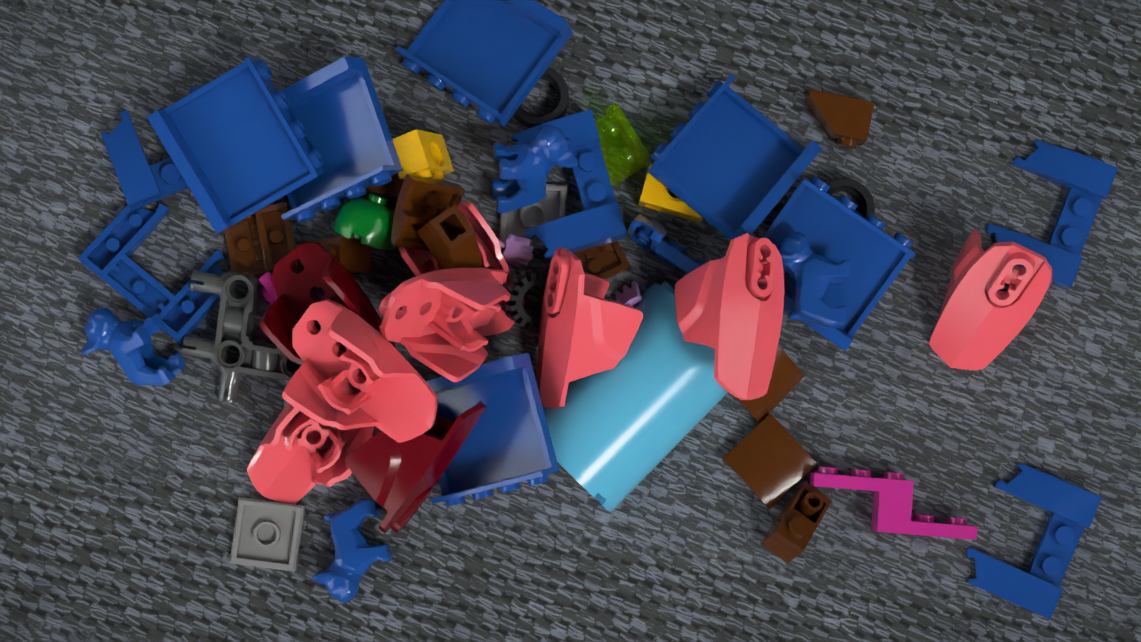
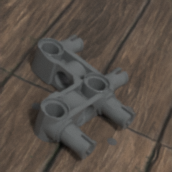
[182,270,297,410]

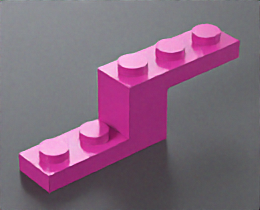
[809,466,978,540]

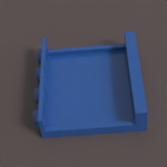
[396,0,573,127]
[147,56,325,234]
[281,56,403,223]
[648,74,822,240]
[762,176,916,351]
[425,353,560,507]

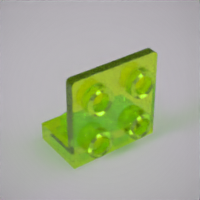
[595,102,651,187]

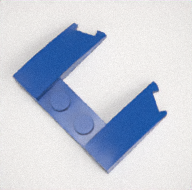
[101,85,200,210]
[511,109,627,259]
[986,140,1118,289]
[78,204,225,346]
[626,214,706,275]
[966,463,1102,619]

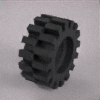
[500,266,548,330]

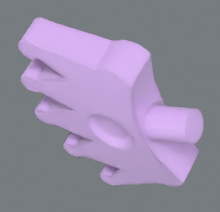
[499,234,533,269]
[609,281,642,307]

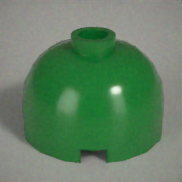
[333,192,396,251]

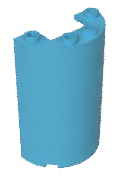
[543,281,728,513]

